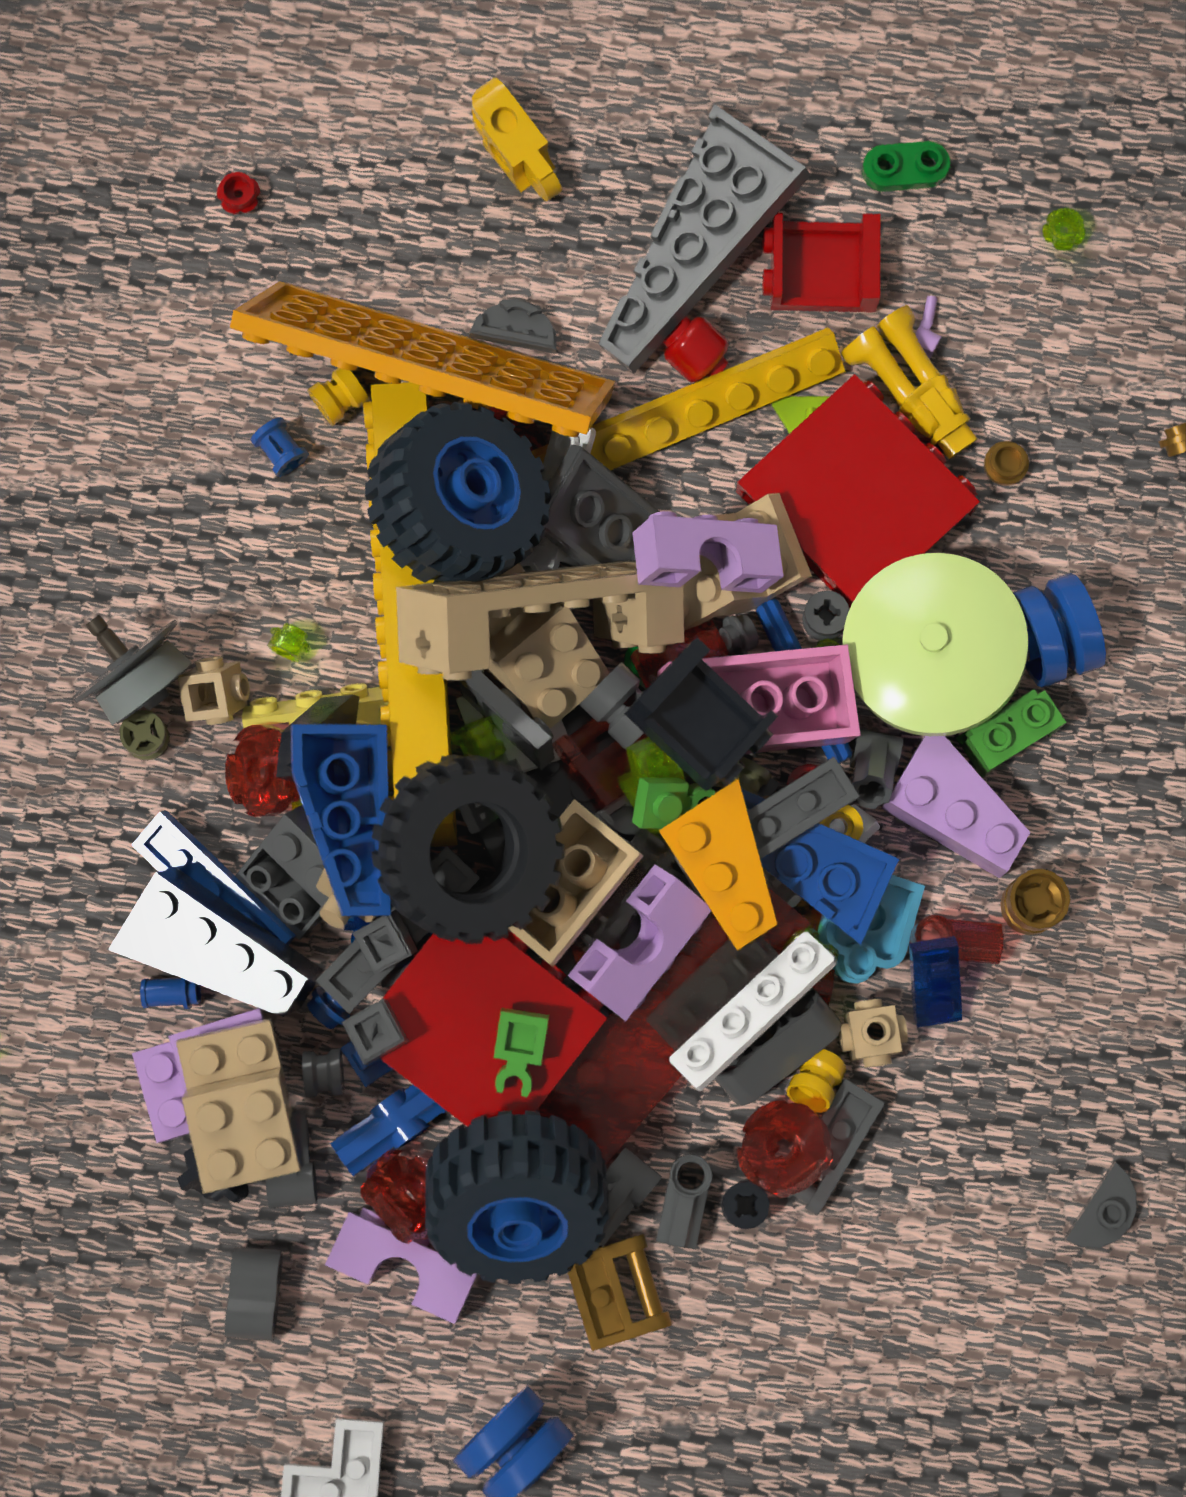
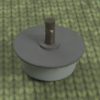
[73,614,192,725]

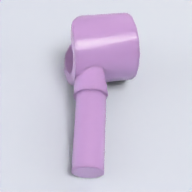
[915,296,942,359]

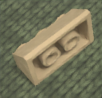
[508,799,643,967]

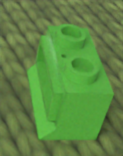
[956,689,1066,778]

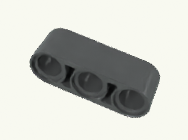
[714,987,842,1105]

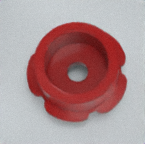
[217,172,260,215]

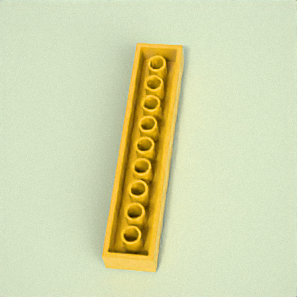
[363,382,458,847]

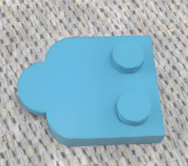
[818,875,925,984]

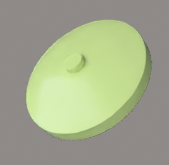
[843,553,1028,736]

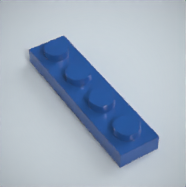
[131,810,296,945]

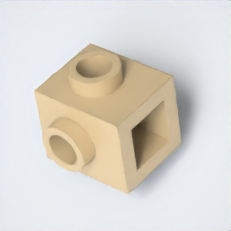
[178,656,250,725]
[839,999,908,1068]

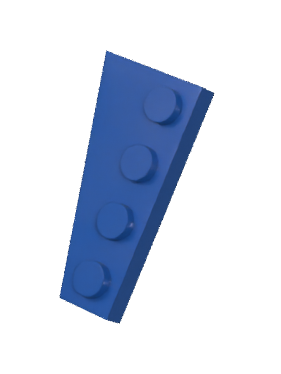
[725,783,899,944]

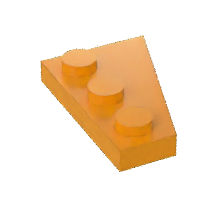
[659,779,777,950]

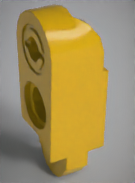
[472,77,562,202]

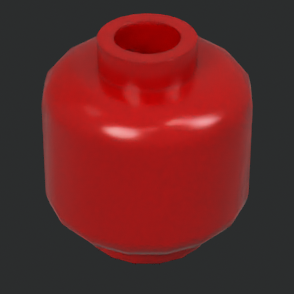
[662,316,729,383]

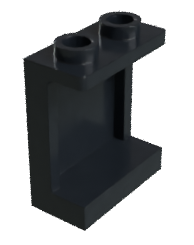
[624,637,778,792]

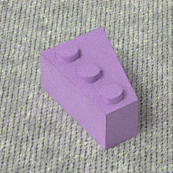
[881,736,1030,878]

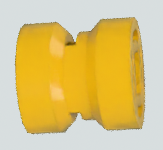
[307,368,369,426]
[786,1049,846,1113]

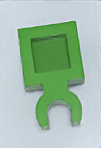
[632,778,716,829]
[494,1008,549,1097]

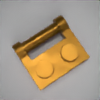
[568,1234,672,1351]

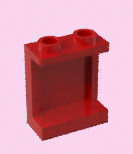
[762,213,881,313]

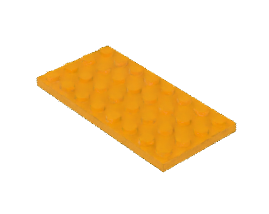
[230,281,616,437]

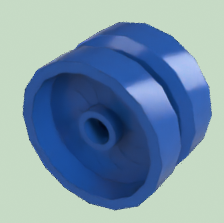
[1013,573,1106,688]
[452,1385,574,1497]

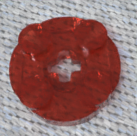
[225,725,300,817]
[737,1100,833,1198]
[360,1149,429,1244]

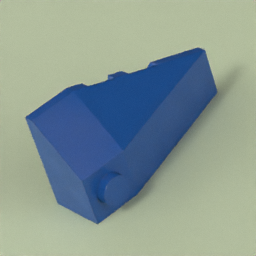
[291,724,391,916]

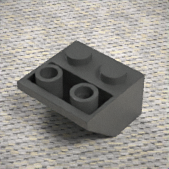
[235,804,329,940]

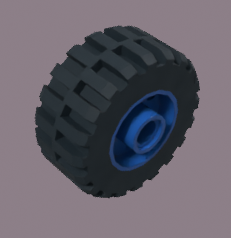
[365,402,550,583]
[425,1110,609,1284]

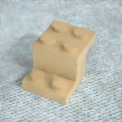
[683,493,812,634]
[484,563,610,729]
[176,1018,301,1193]

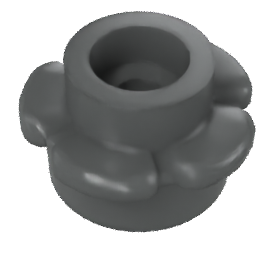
[719,615,759,655]

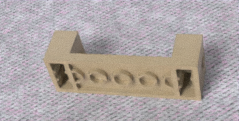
[396,561,684,680]

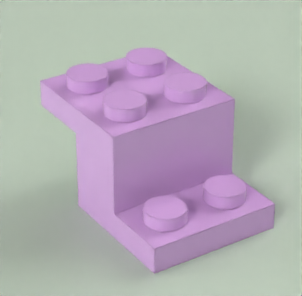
[132,1008,265,1143]

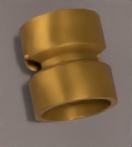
[1000,869,1071,935]

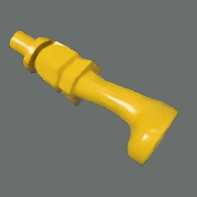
[840,304,977,459]

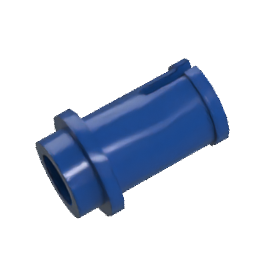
[140,977,201,1009]

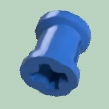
[251,417,309,477]

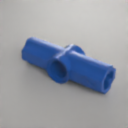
[330,1085,447,1177]

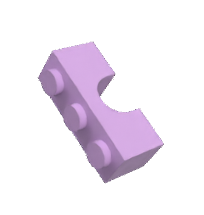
[632,511,784,593]
[568,864,711,1021]
[325,1207,478,1324]

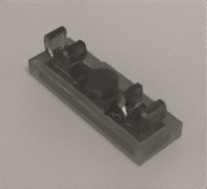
[572,828,676,953]
[645,935,779,1051]

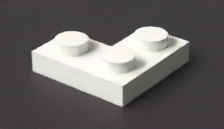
[281,1418,384,1497]

